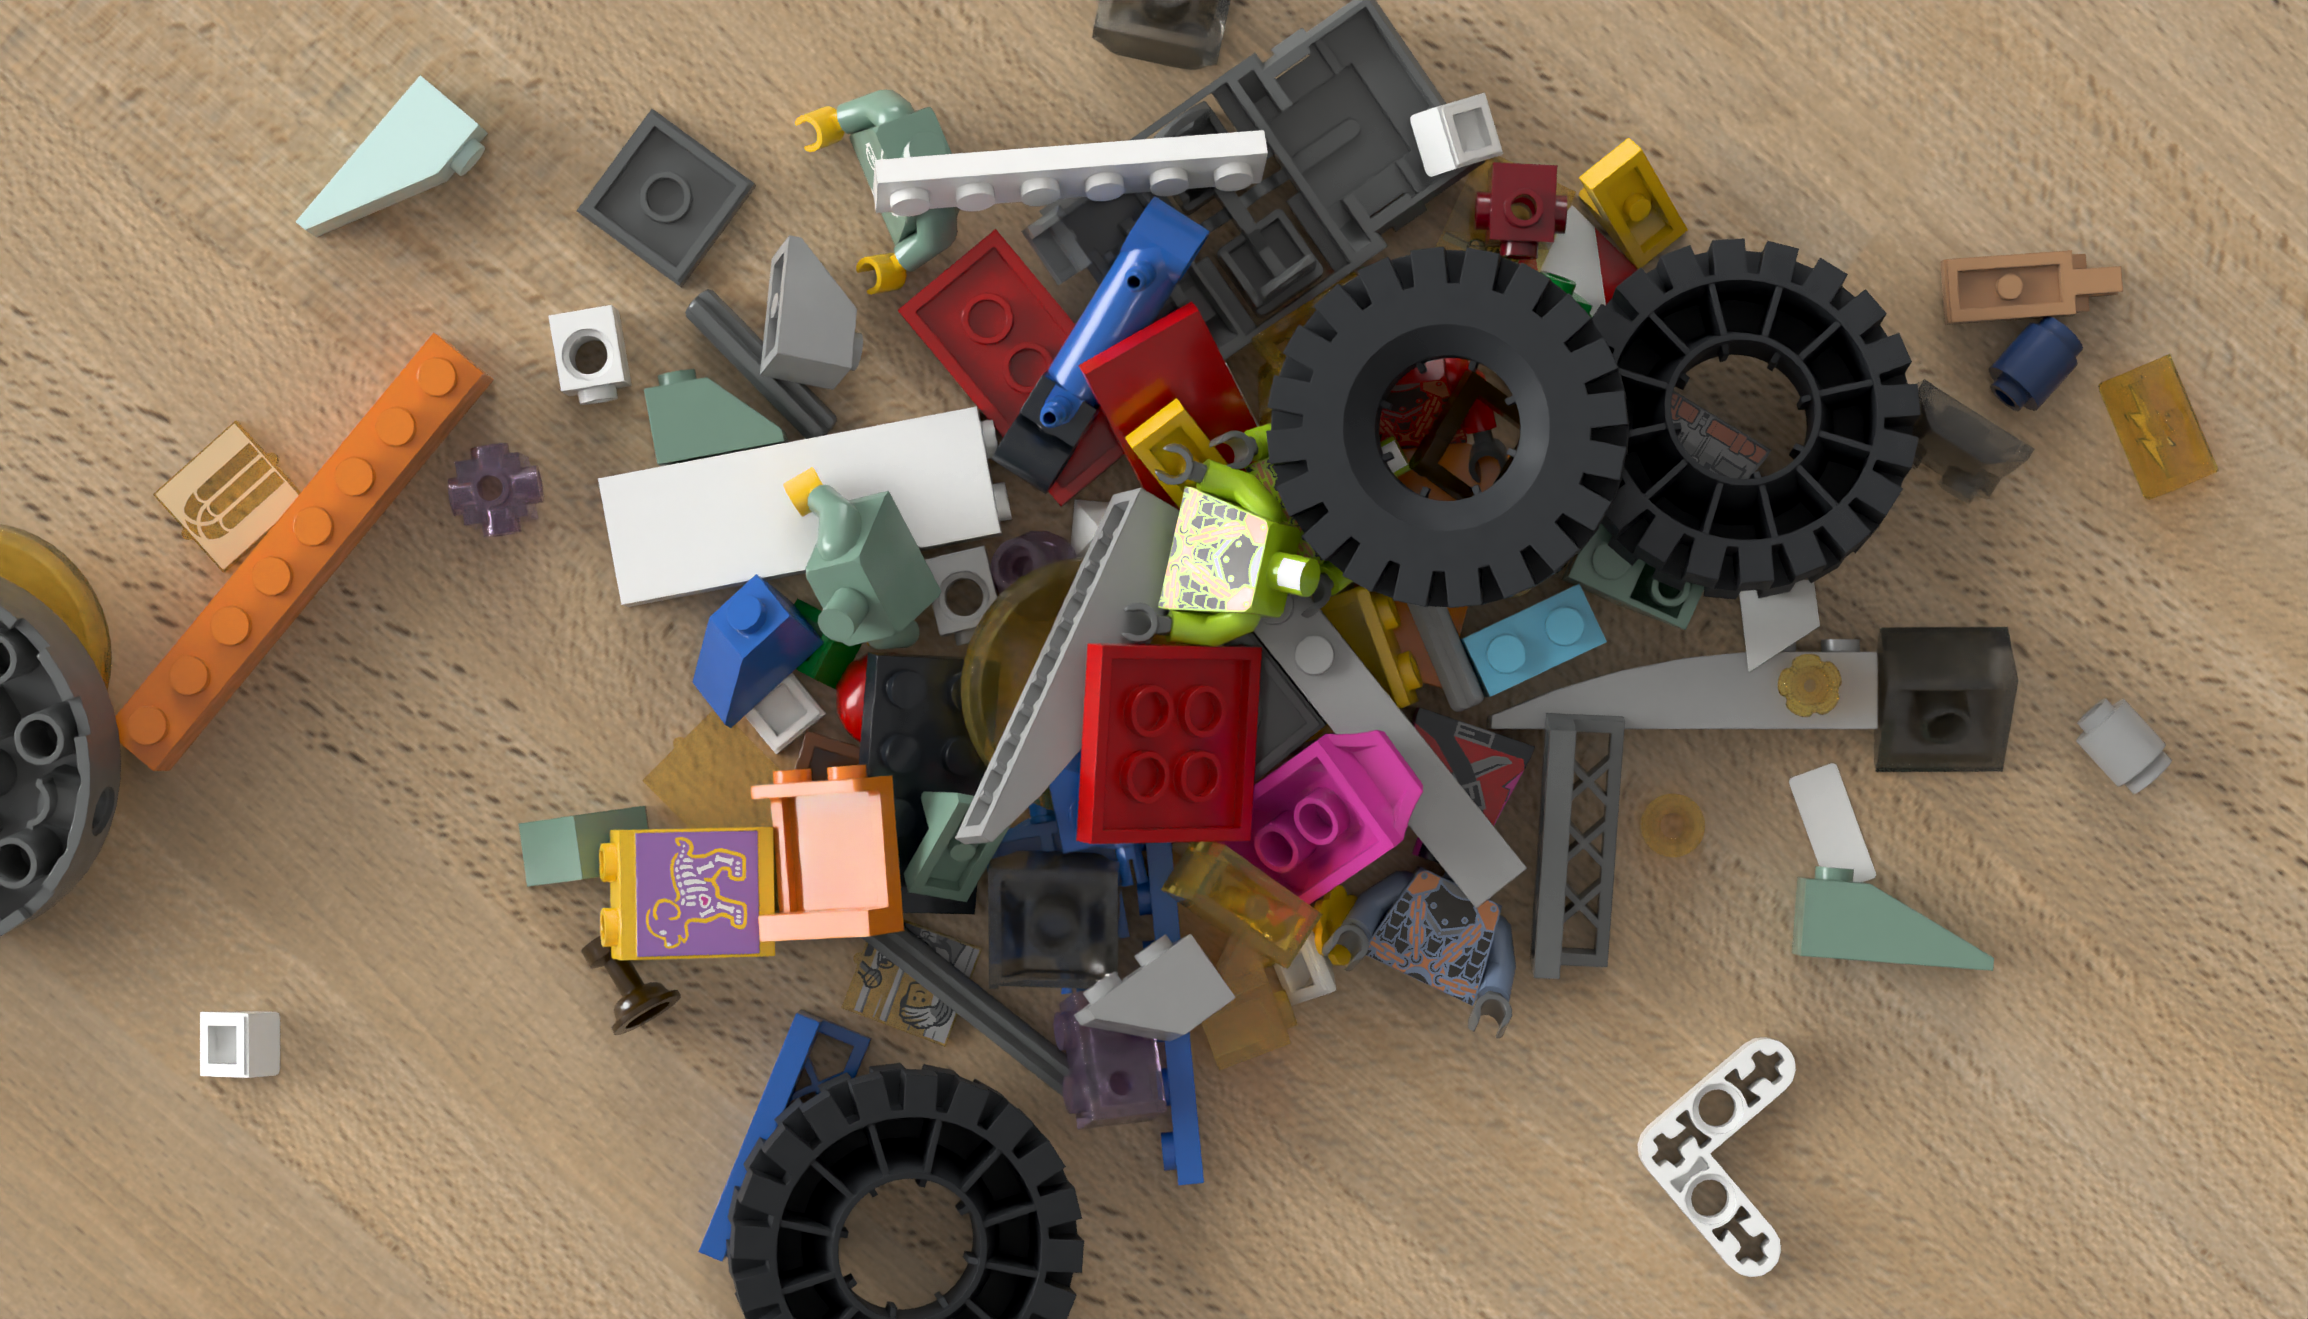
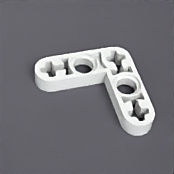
[1637,1037,1796,1277]

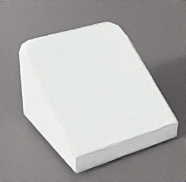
[1410,93,1503,177]
[200,1011,280,1078]

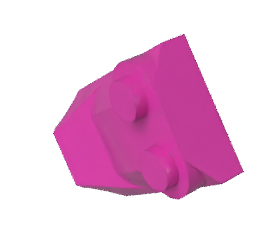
[1213,730,1423,928]

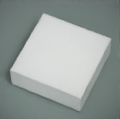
[745,672,826,755]

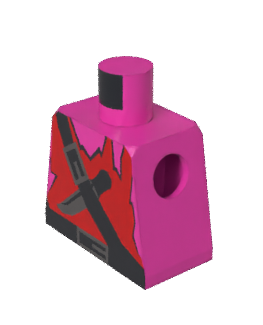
[1412,707,1535,864]

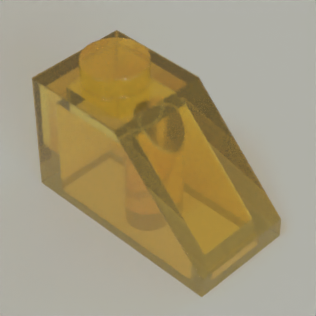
[1161,842,1323,969]

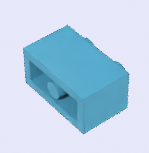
[1460,584,1607,698]

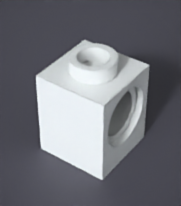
[548,305,632,405]

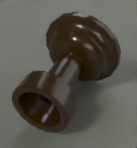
[581,936,681,1035]

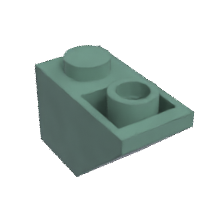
[1561,524,1704,630]

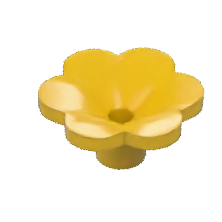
[1302,885,1357,966]

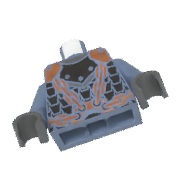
[1322,866,1516,1038]

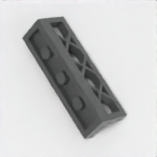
[1530,713,1625,979]

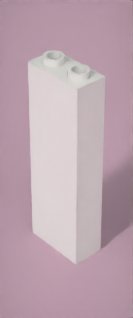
[598,407,1012,607]

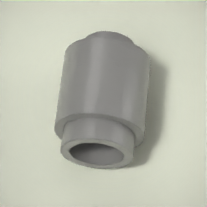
[2076,698,2172,794]

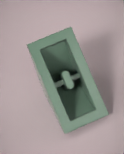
[519,806,649,887]

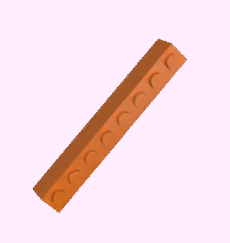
[115,333,494,771]

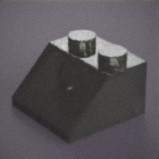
[1874,627,2018,772]

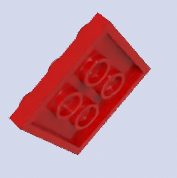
[1076,643,1262,844]

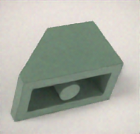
[644,369,788,466]

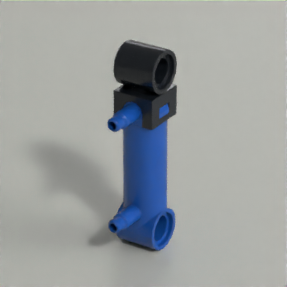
[992,196,1210,494]

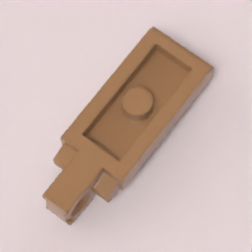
[1940,250,2123,325]

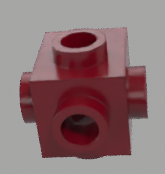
[1474,162,1567,260]

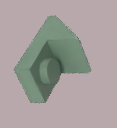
[904,792,1012,902]

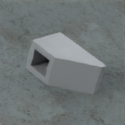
[1074,934,1236,1042]

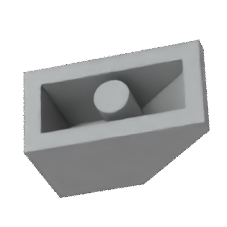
[760,235,863,390]

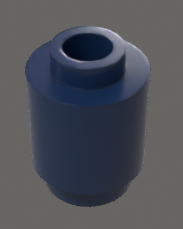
[1989,316,2083,411]

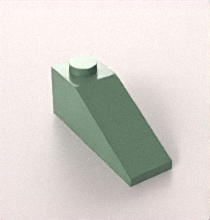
[1792,866,1994,971]

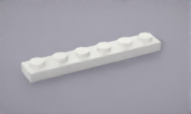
[873,130,1268,216]

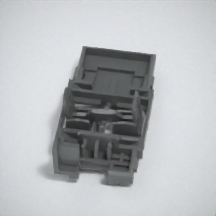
[1021,0,1486,360]

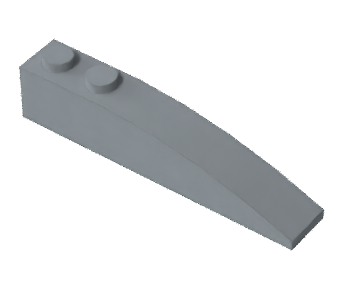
[955,488,1179,845]
[1254,594,1527,909]
[1487,639,1878,729]

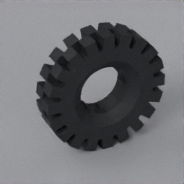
[1592,238,1920,600]
[1266,246,1629,608]
[726,1063,1084,1319]

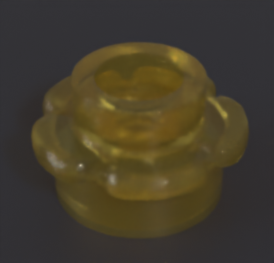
[1778,654,1842,717]

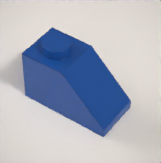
[692,574,824,728]

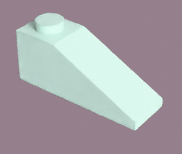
[296,75,488,237]

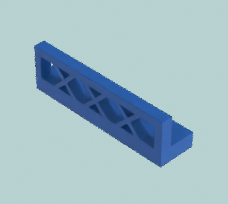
[698,1009,872,1261]

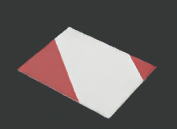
[1518,205,1638,317]

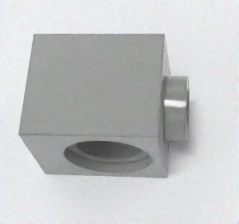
[925,546,1004,646]

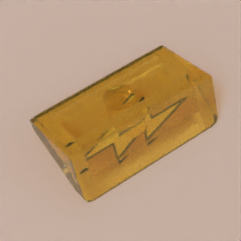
[2098,354,2219,500]

